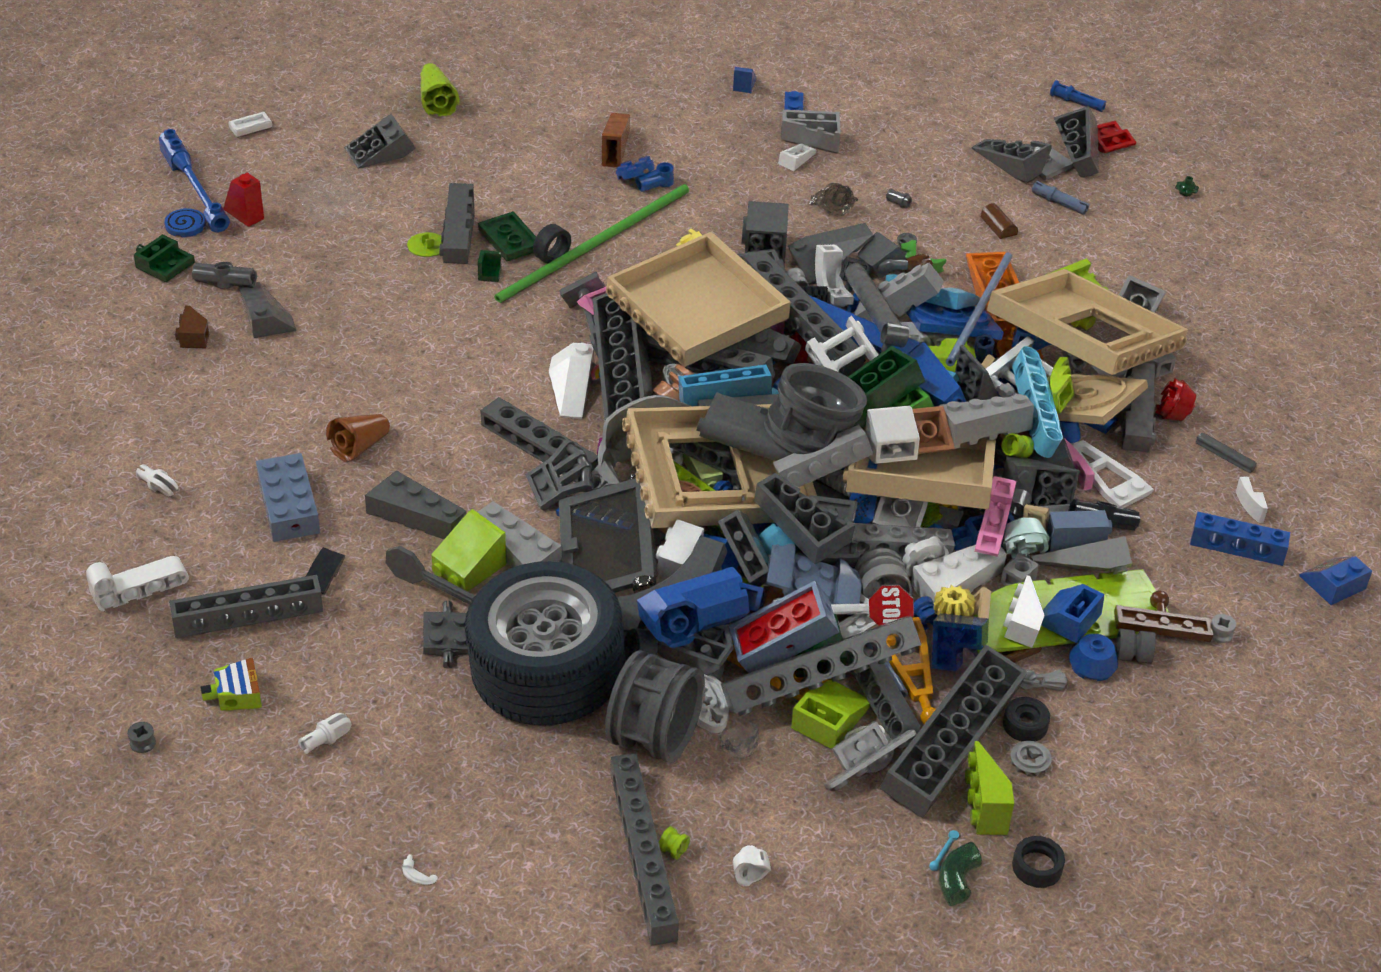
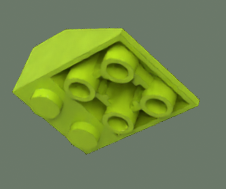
[791,679,871,749]
[965,741,1015,835]

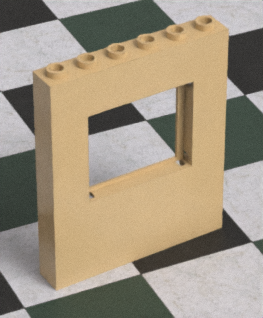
[987,269,1188,375]
[622,404,817,528]

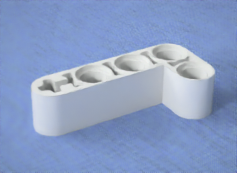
[86,556,189,611]

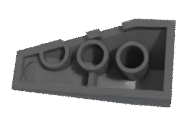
[972,139,1052,182]

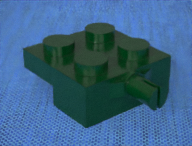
[133,234,195,283]

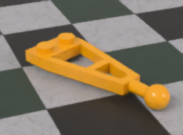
[886,617,936,724]

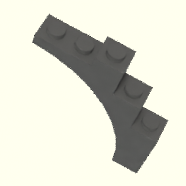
[617,536,727,639]

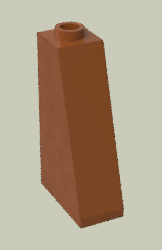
[602,113,630,168]

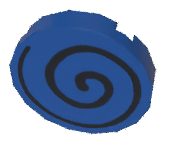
[164,208,206,237]

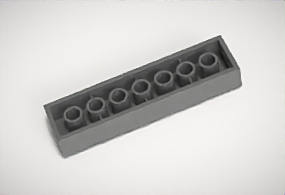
[592,293,653,420]
[879,645,1028,818]

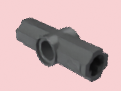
[192,262,257,289]

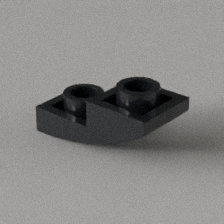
[306,547,345,595]

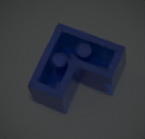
[932,613,989,671]

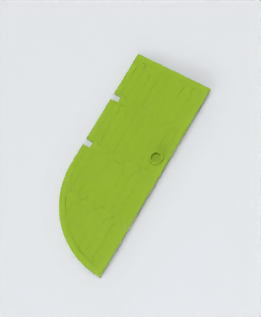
[972,569,1170,654]

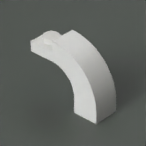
[815,245,854,307]

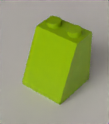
[431,509,507,592]

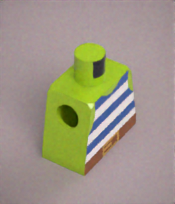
[200,658,262,711]

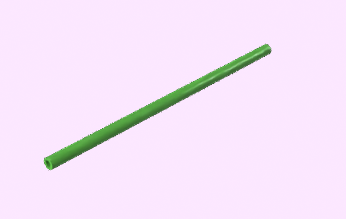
[494,184,689,303]

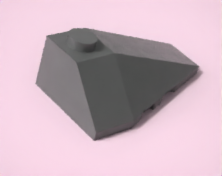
[788,223,874,285]
[239,282,296,338]

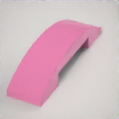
[974,476,1016,557]

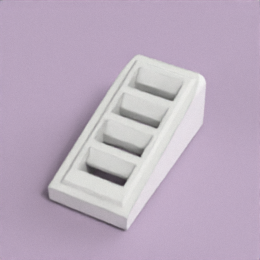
[778,143,817,171]

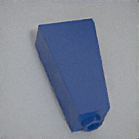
[909,342,966,407]

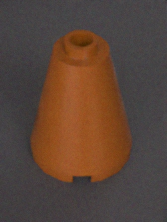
[326,414,390,462]

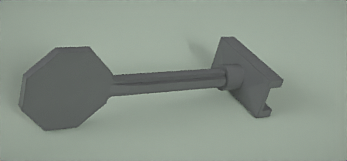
[559,271,606,357]
[385,546,475,605]

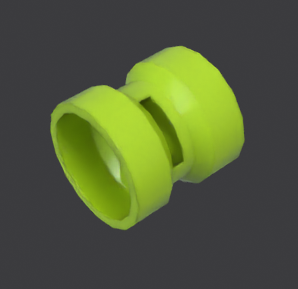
[1002,433,1034,458]

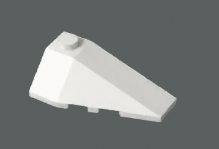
[549,343,595,419]

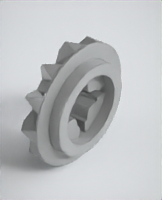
[1010,741,1052,776]

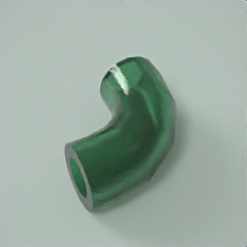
[938,842,982,906]

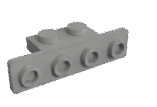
[824,721,917,790]

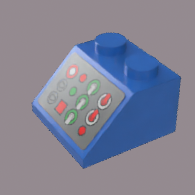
[1299,556,1372,605]

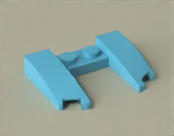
[885,274,980,310]

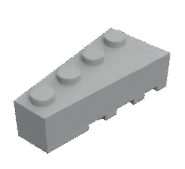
[478,501,562,568]

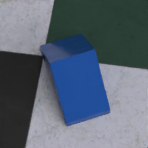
[733,67,757,94]

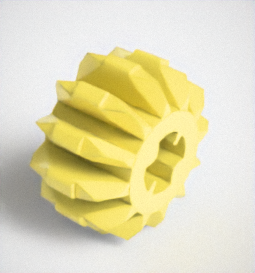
[933,585,975,625]

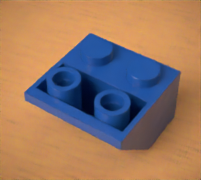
[1041,584,1105,643]

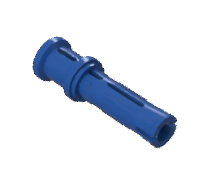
[1050,80,1107,112]

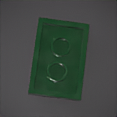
[478,211,536,262]

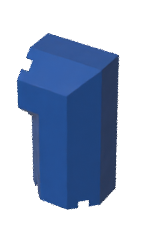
[637,567,749,648]

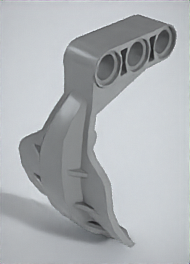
[591,395,692,515]

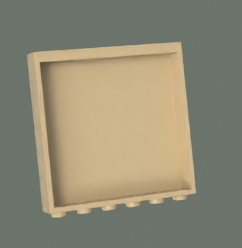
[606,232,791,367]
[843,427,996,510]

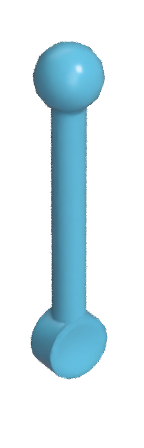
[929,830,959,871]

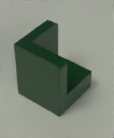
[477,250,502,282]

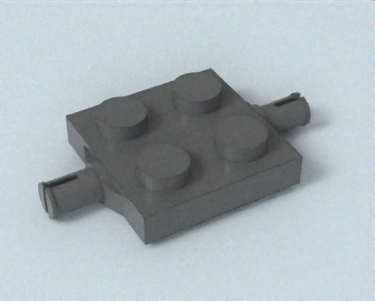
[423,601,468,668]

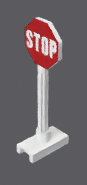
[773,585,914,626]

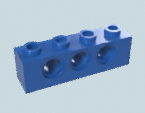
[1190,511,1291,566]

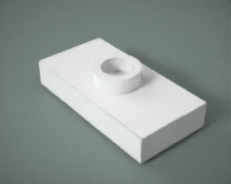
[228,112,272,137]

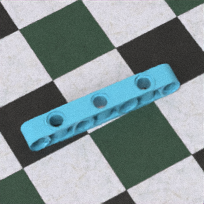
[1012,346,1063,458]

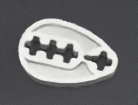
[697,674,729,733]

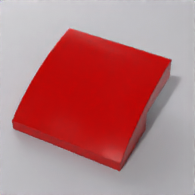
[1097,120,1137,153]

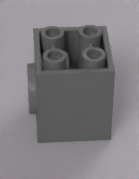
[741,201,789,264]

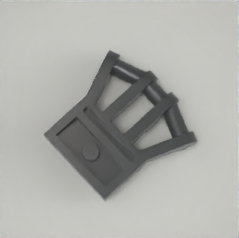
[525,439,593,510]

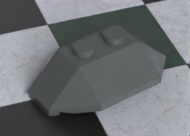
[646,625,733,676]

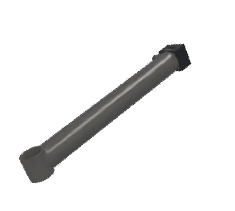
[839,256,909,353]

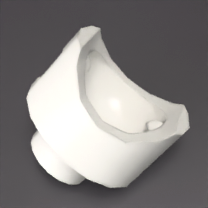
[733,845,771,886]

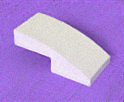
[1236,477,1268,523]

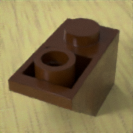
[175,305,210,349]

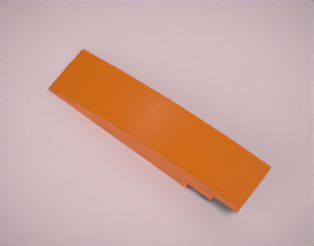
[966,252,1043,360]

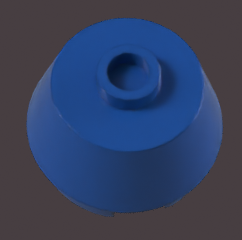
[1069,634,1118,681]

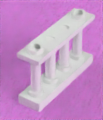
[805,316,878,372]
[986,336,1053,397]

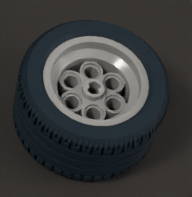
[465,561,626,726]

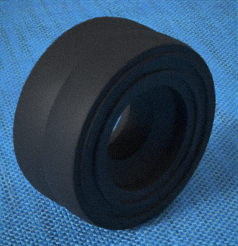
[1003,697,1050,742]

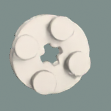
[902,536,949,576]

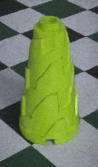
[420,63,460,117]

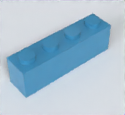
[678,364,772,407]

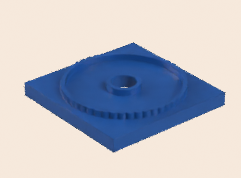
[906,302,1003,340]

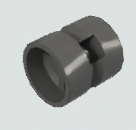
[1116,629,1156,664]

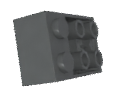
[344,114,416,168]
[955,345,999,402]
[1002,456,1080,506]

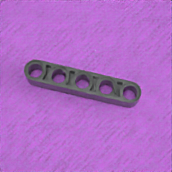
[846,648,921,740]

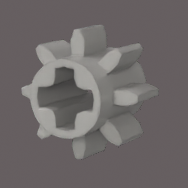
[1062,351,1087,374]

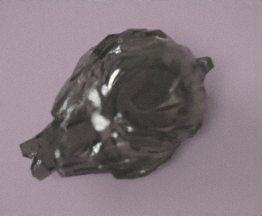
[809,183,858,216]

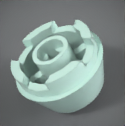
[1003,518,1050,559]

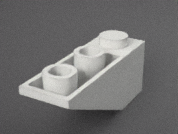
[1003,575,1044,648]

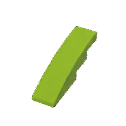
[1050,357,1074,414]

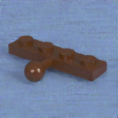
[1114,590,1213,642]

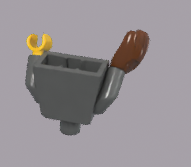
[857,231,933,278]

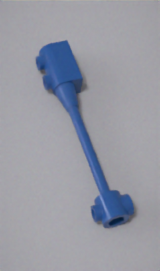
[159,129,230,232]

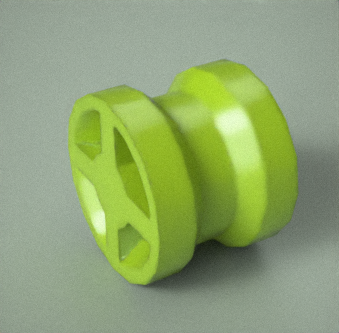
[659,826,690,860]

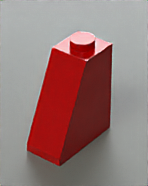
[223,172,264,227]

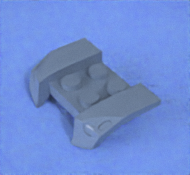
[766,544,862,604]

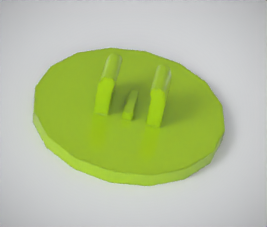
[407,232,442,257]

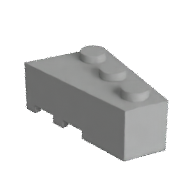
[781,110,841,153]

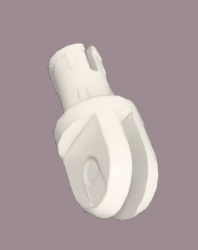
[136,464,178,497]
[298,713,351,754]

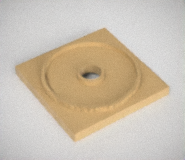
[1050,374,1148,425]

